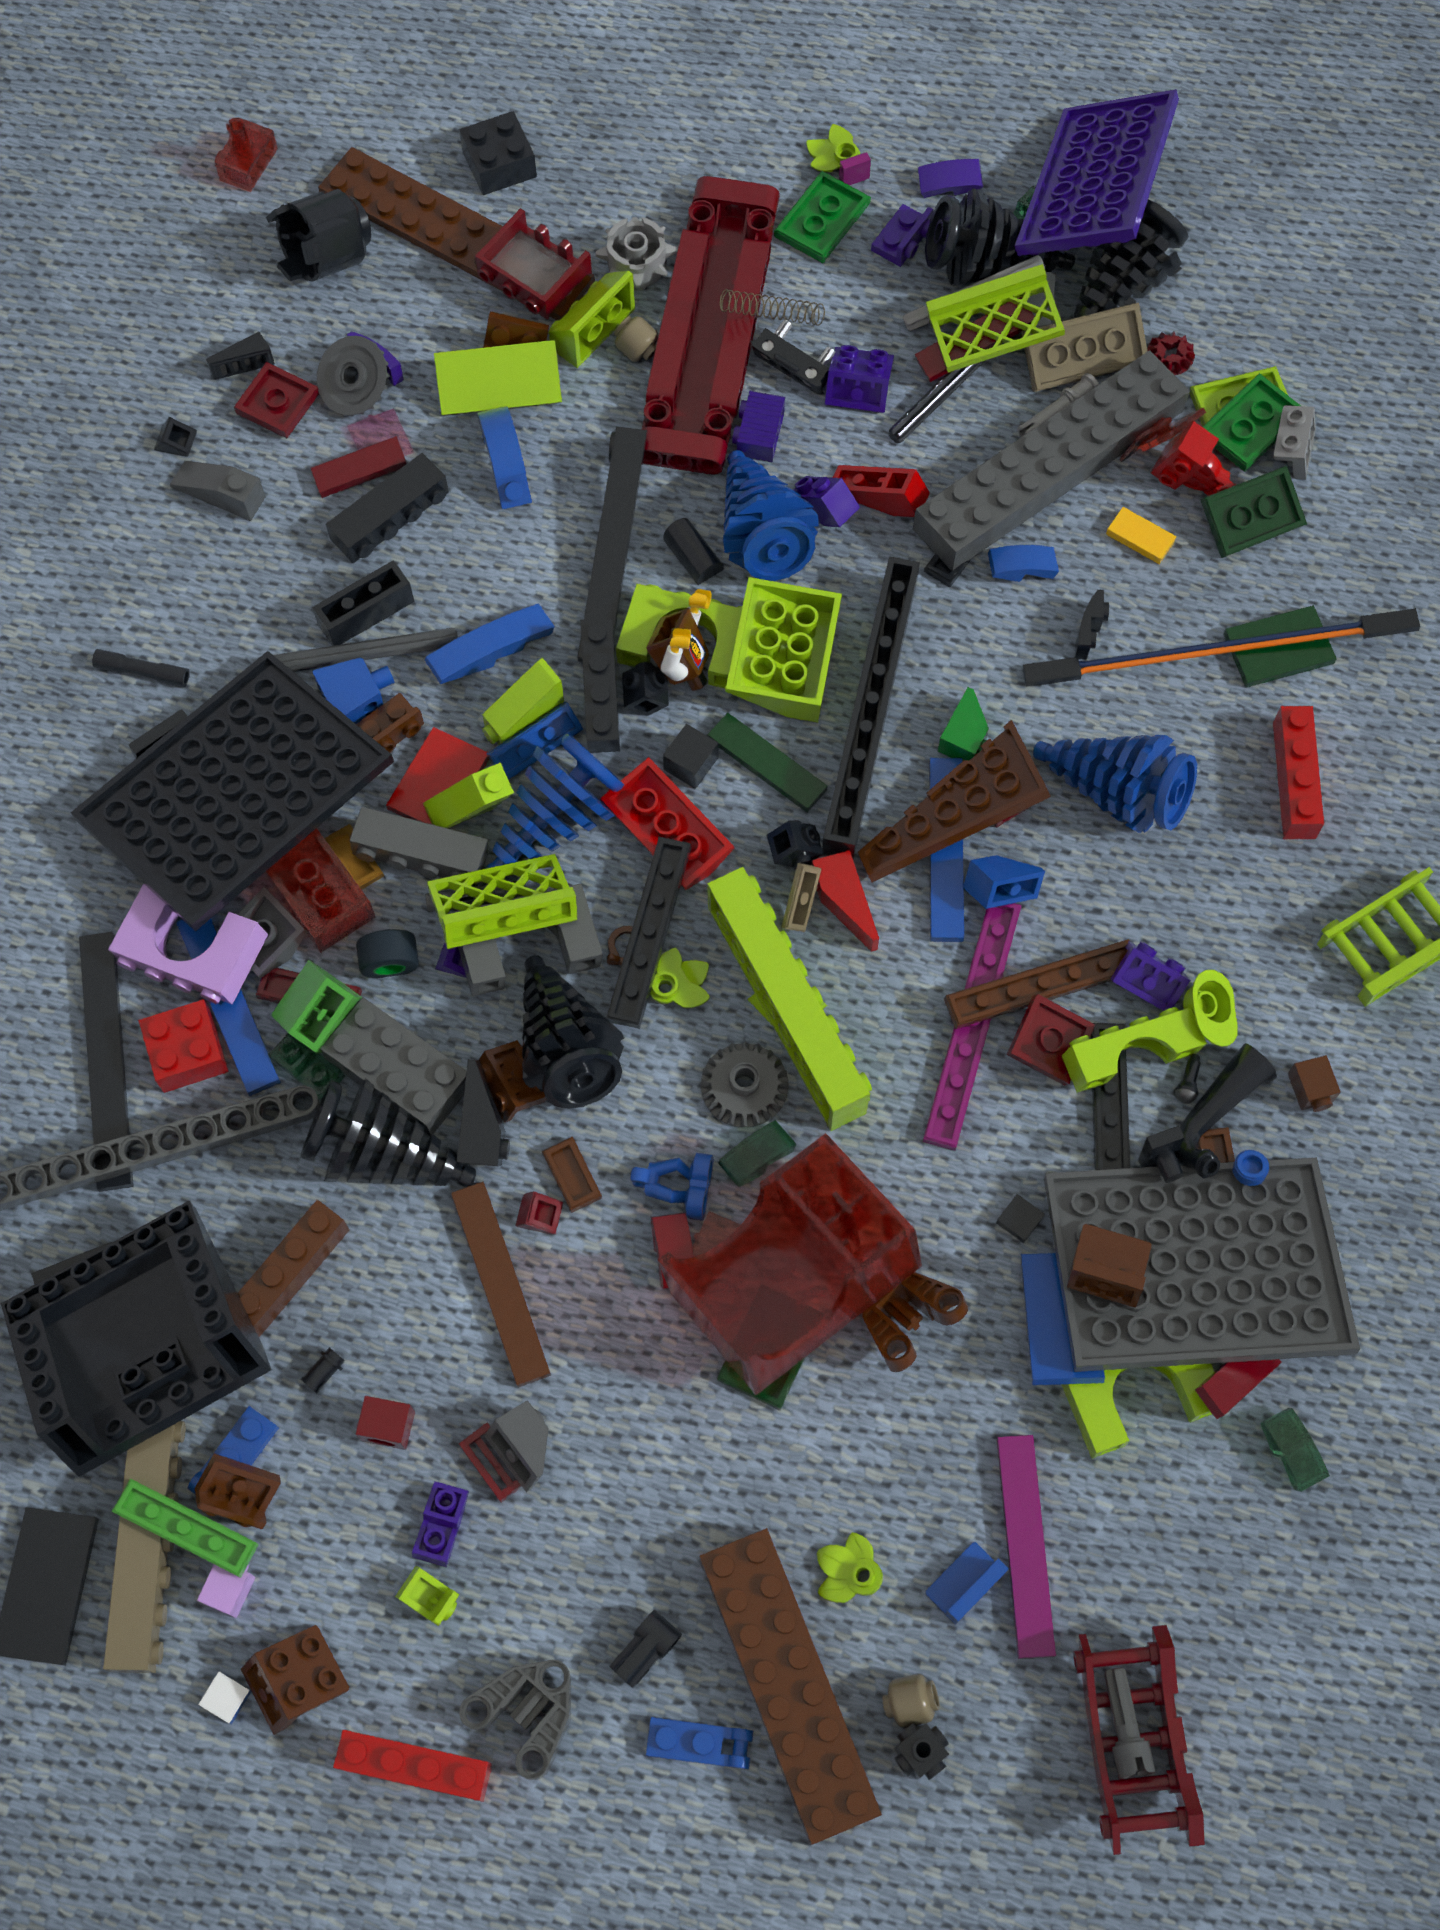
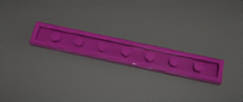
[923,903,1022,1151]

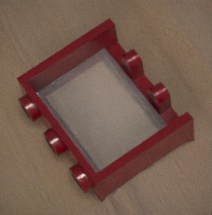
[475,208,592,320]

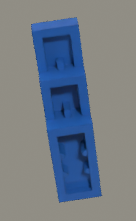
[425,603,555,684]

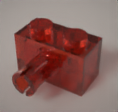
[215,118,278,192]

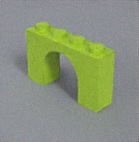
[616,584,742,689]
[1061,1363,1214,1459]

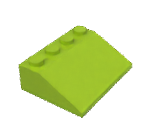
[725,577,842,723]

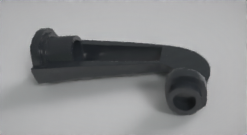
[1176,1043,1277,1179]

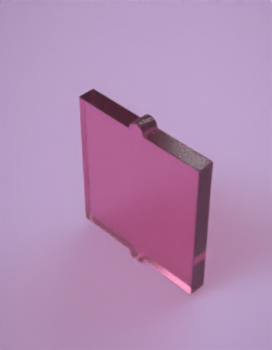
[347,408,414,456]

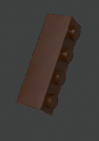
[237,1199,350,1337]

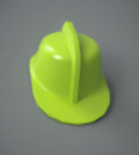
[1183,970,1238,1047]

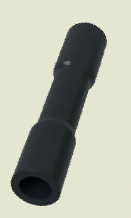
[92,649,190,687]

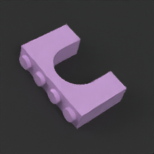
[108,884,268,1004]

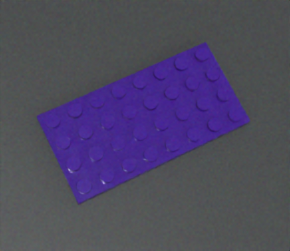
[1015,89,1179,256]

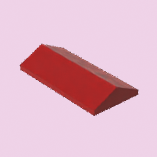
[600,757,734,891]

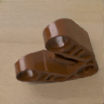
[862,1272,968,1372]

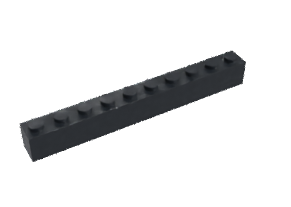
[822,556,920,860]

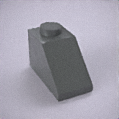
[484,1400,549,1493]

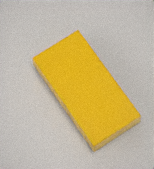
[1106,507,1177,564]

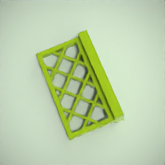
[926,264,1065,372]
[427,854,577,949]

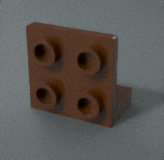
[1067,1224,1152,1308]
[241,1625,349,1735]

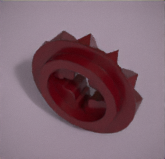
[1147,331,1195,375]

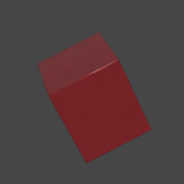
[356,1396,415,1450]

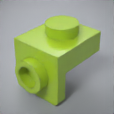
[395,1566,459,1626]

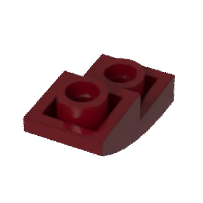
[651,1212,697,1289]

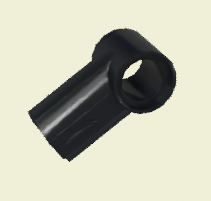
[609,1610,682,1688]

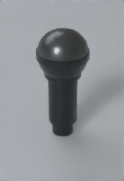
[1175,1054,1201,1104]

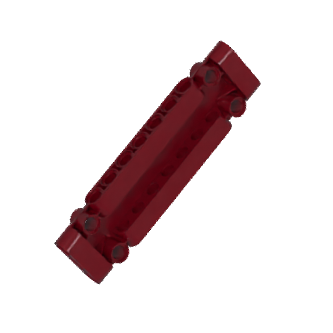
[641,176,780,475]

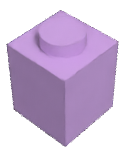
[197,1565,256,1618]

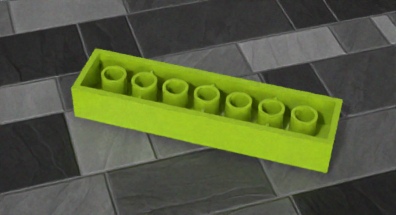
[707,867,872,1131]

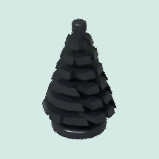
[925,188,1076,286]
[1074,199,1189,318]
[522,955,624,1109]
[300,1078,476,1187]

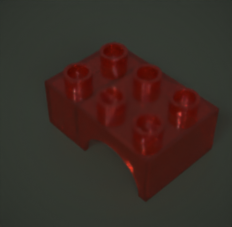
[658,1133,922,1395]

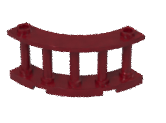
[1073,1625,1205,1855]

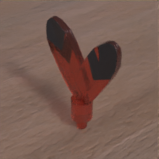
[1119,417,1172,462]

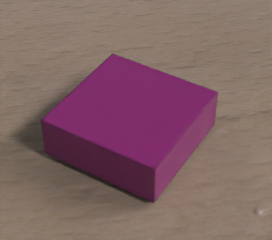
[839,152,871,185]

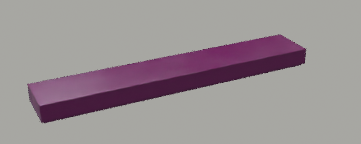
[997,1435,1056,1659]

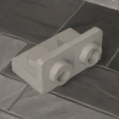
[1274,405,1316,480]

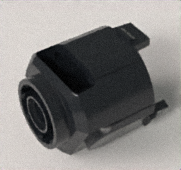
[266,189,371,282]

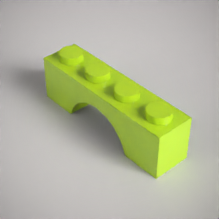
[1062,1007,1207,1093]

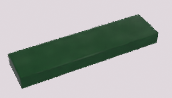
[707,712,828,813]

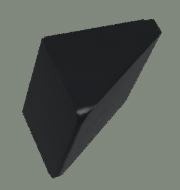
[154,417,197,457]

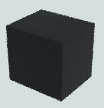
[663,724,719,789]

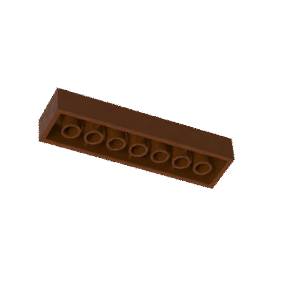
[699,1528,882,1845]

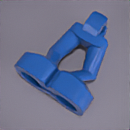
[630,1153,714,1221]

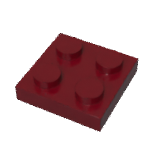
[234,362,319,439]
[1006,994,1095,1086]

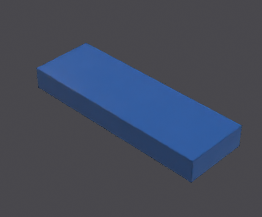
[486,702,583,780]

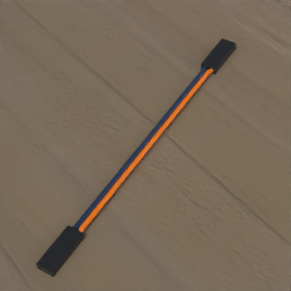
[1023,608,1420,687]

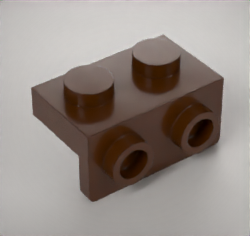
[195,1453,281,1529]

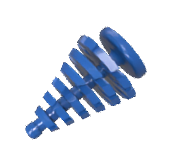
[723,450,819,581]
[485,733,625,869]
[1033,735,1197,833]

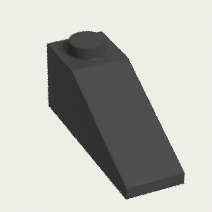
[170,461,266,521]

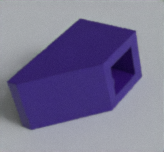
[794,476,860,527]

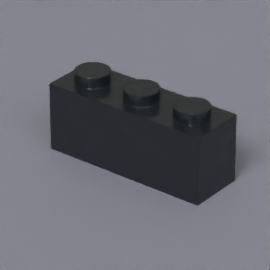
[312,560,415,646]

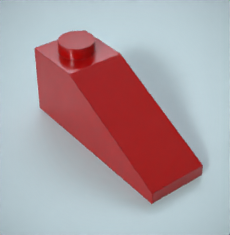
[832,465,930,517]
[812,850,879,952]

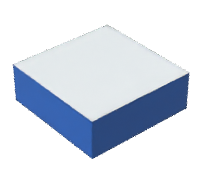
[198,1672,252,1724]

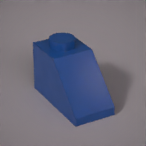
[963,855,1045,909]

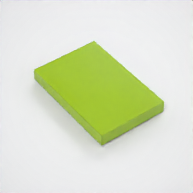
[1189,366,1288,426]

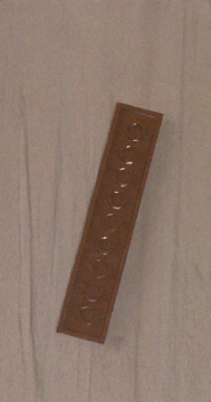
[318,147,595,320]

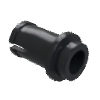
[300,1347,345,1394]

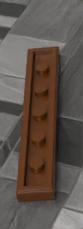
[944,939,1130,1029]
[451,1181,551,1388]

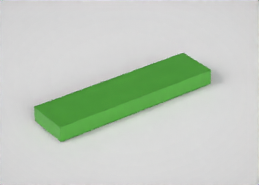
[112,1478,259,1578]

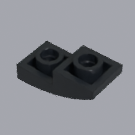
[1074,590,1109,660]

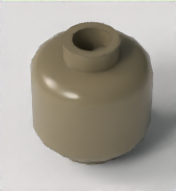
[614,316,659,362]
[882,1673,940,1728]

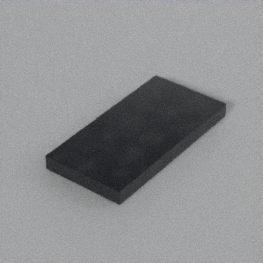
[0,1507,99,1666]

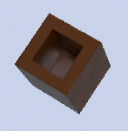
[1288,1055,1341,1112]

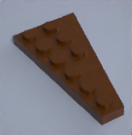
[858,720,1051,883]

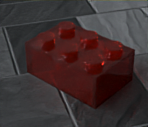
[265,828,376,953]

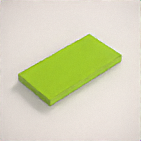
[434,340,562,415]

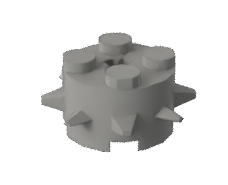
[596,217,677,291]

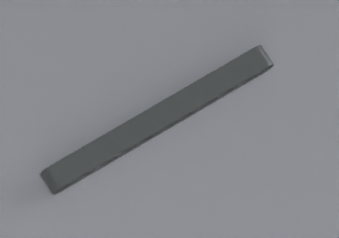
[0,1085,320,1211]

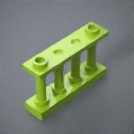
[1317,867,1440,1007]

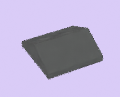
[237,887,307,978]

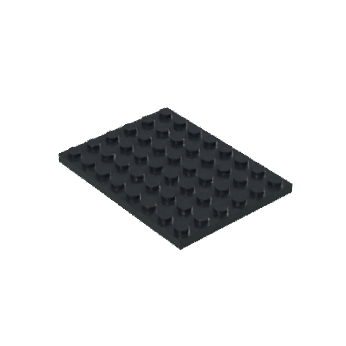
[71,651,394,931]

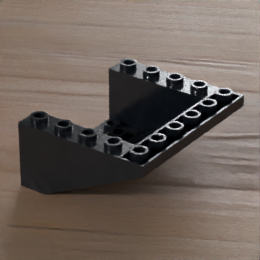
[1,1200,272,1477]

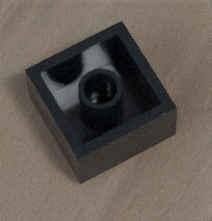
[459,111,537,195]

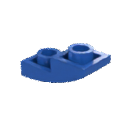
[988,545,1059,582]

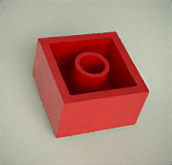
[138,999,229,1093]

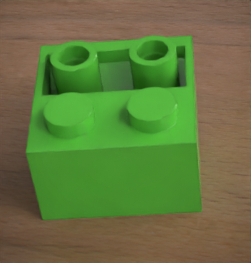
[271,960,363,1053]

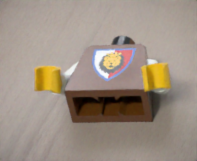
[646,589,712,691]

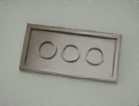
[1021,303,1148,392]

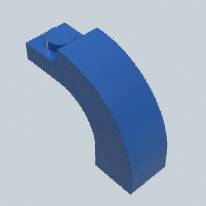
[477,406,532,509]

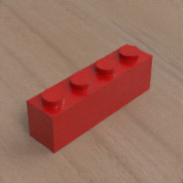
[1273,706,1324,839]
[333,1730,492,1802]

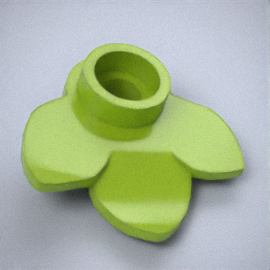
[806,124,860,172]
[650,948,710,1008]
[816,1532,883,1603]

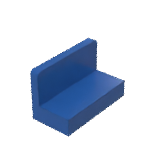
[925,1542,1009,1625]

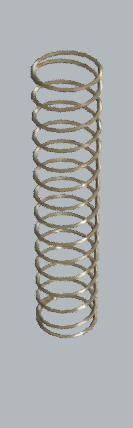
[720,289,825,326]

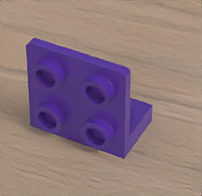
[825,345,894,413]

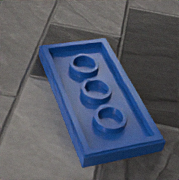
[1021,1253,1105,1385]

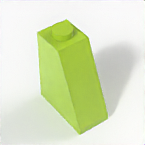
[482,658,564,745]
[423,763,514,828]

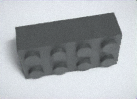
[320,997,467,1136]

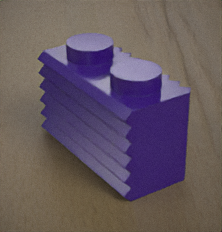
[732,391,786,462]

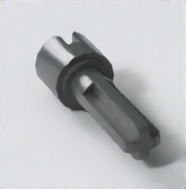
[1104,1668,1156,1779]

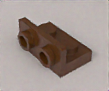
[483,311,549,348]
[356,693,424,753]
[479,1040,547,1122]

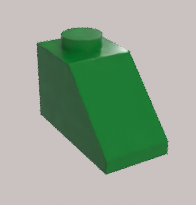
[937,687,989,762]

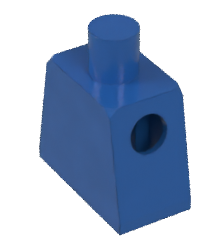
[312,658,395,724]

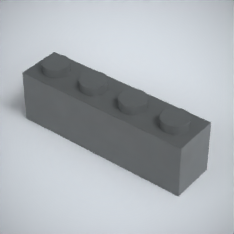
[350,806,489,886]

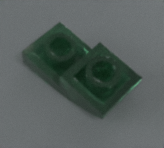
[268,1033,345,1100]
[718,1120,796,1187]
[1260,1408,1330,1492]

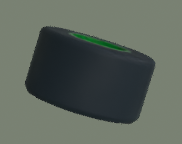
[356,929,419,979]

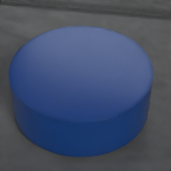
[1232,1150,1269,1186]

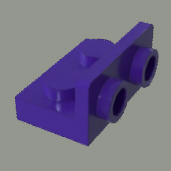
[871,204,934,267]
[1111,941,1191,1011]

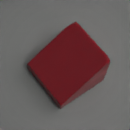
[515,1191,563,1235]

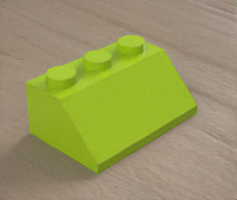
[548,270,635,368]

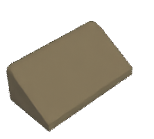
[781,863,821,932]

